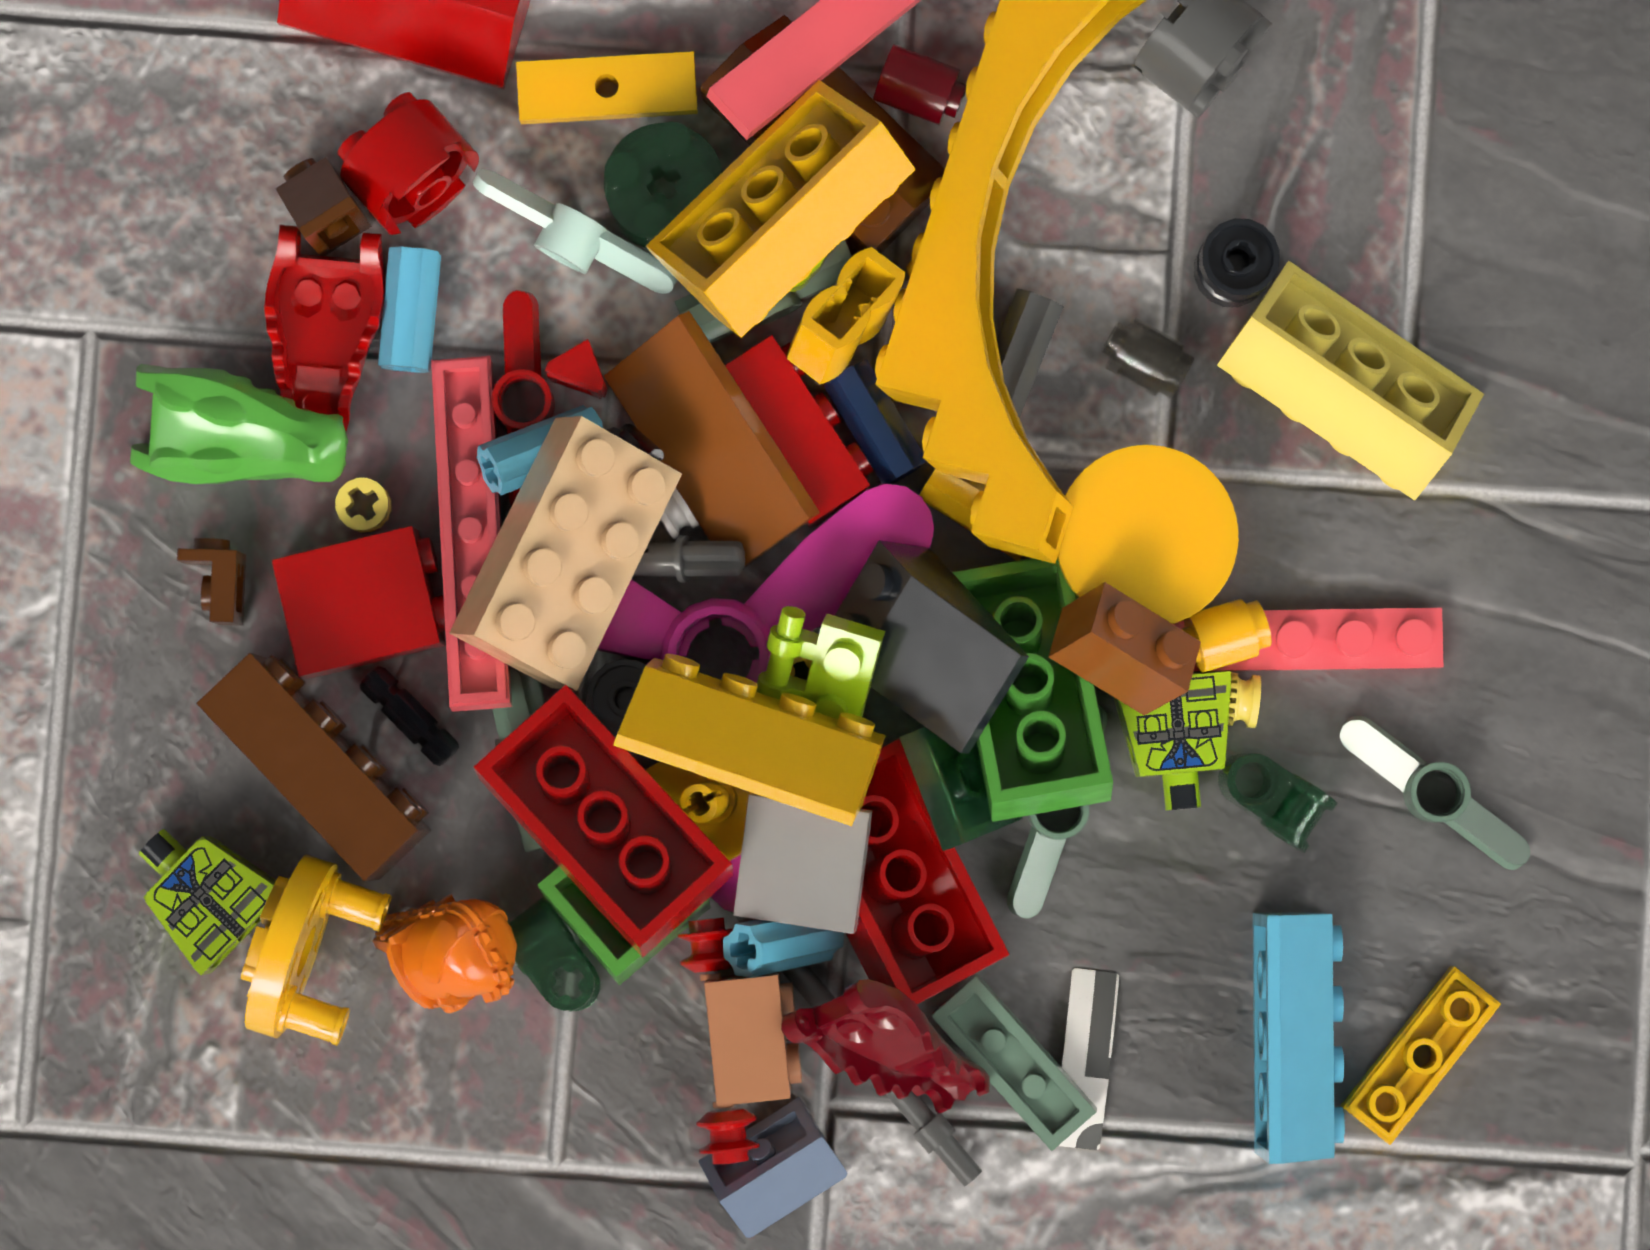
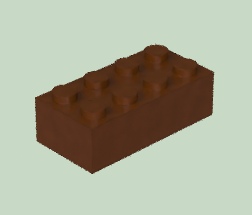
[196,653,431,881]

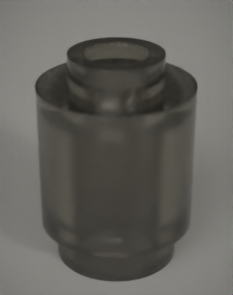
[1101,317,1194,398]

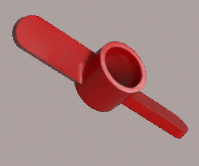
[492,290,555,506]

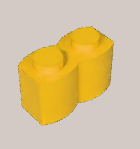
[787,247,905,384]

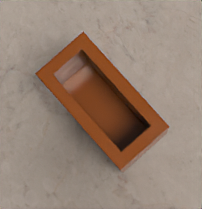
[1048,582,1201,716]

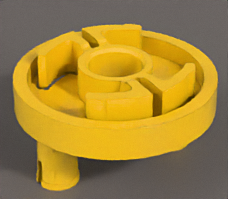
[240,854,392,1046]

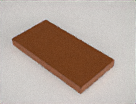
[604,311,820,568]

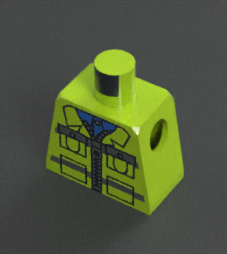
[1114,671,1231,811]
[139,829,276,976]

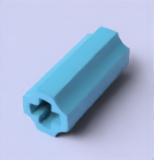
[378,246,441,373]
[477,405,603,495]
[723,919,844,978]

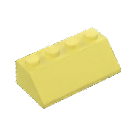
[1217,260,1484,501]

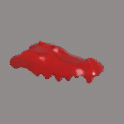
[264,224,385,433]

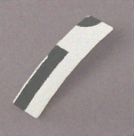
[1059,968,1119,1150]

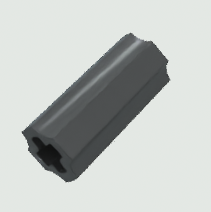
[997,288,1064,418]

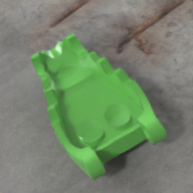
[130,364,348,484]

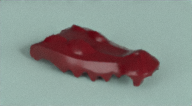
[781,979,990,1113]

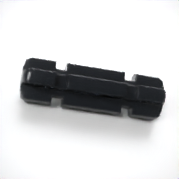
[359,666,459,766]

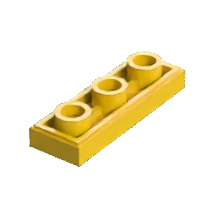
[516,51,698,125]
[1340,966,1501,1145]

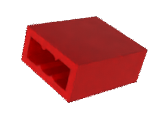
[271,526,446,679]

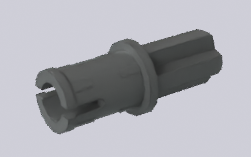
[632,535,745,583]

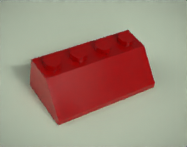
[277,0,531,90]
[846,739,1010,1004]

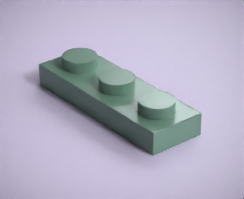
[931,973,1097,1151]

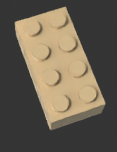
[450,416,682,691]

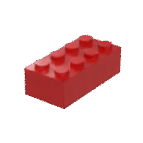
[473,685,734,958]

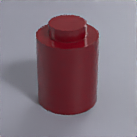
[873,44,966,125]

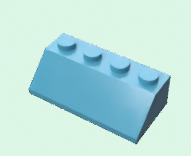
[1253,913,1345,1164]

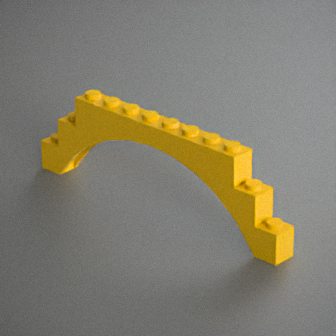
[875,0,1147,564]

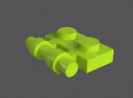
[756,606,885,719]

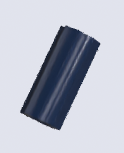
[823,359,928,484]

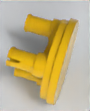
[1057,445,1239,624]

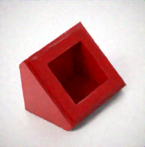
[545,339,608,399]

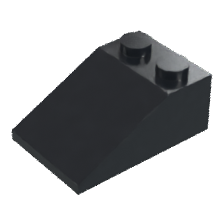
[834,540,1029,754]

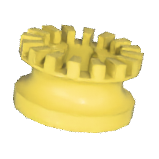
[335,478,392,533]
[1228,672,1261,728]

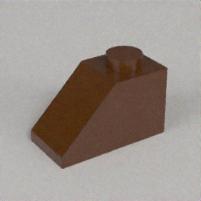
[275,157,372,256]

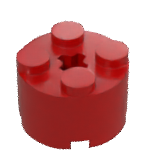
[337,92,479,235]

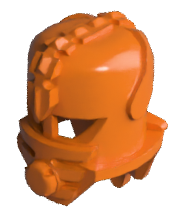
[372,894,517,1013]

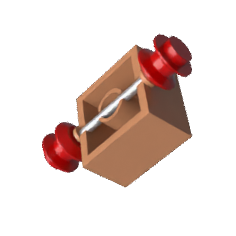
[677,917,802,1164]

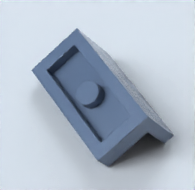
[698,1097,848,1238]

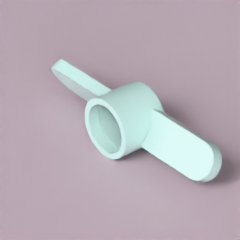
[473,169,677,294]

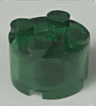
[604,122,723,248]

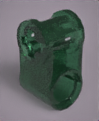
[1218,753,1338,853]
[508,897,601,1012]

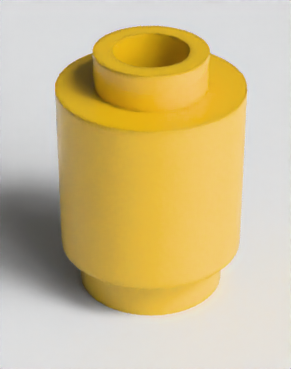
[1181,599,1272,673]

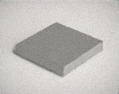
[733,793,872,934]

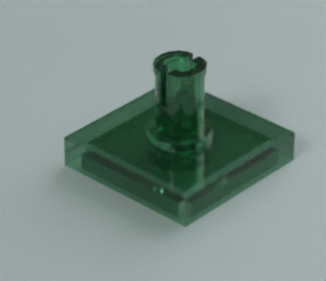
[899,727,1023,851]

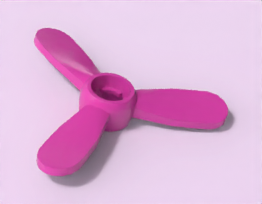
[597,483,934,912]

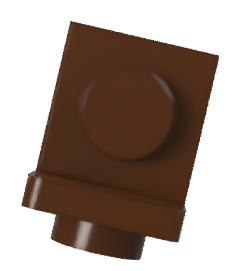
[177,538,246,626]

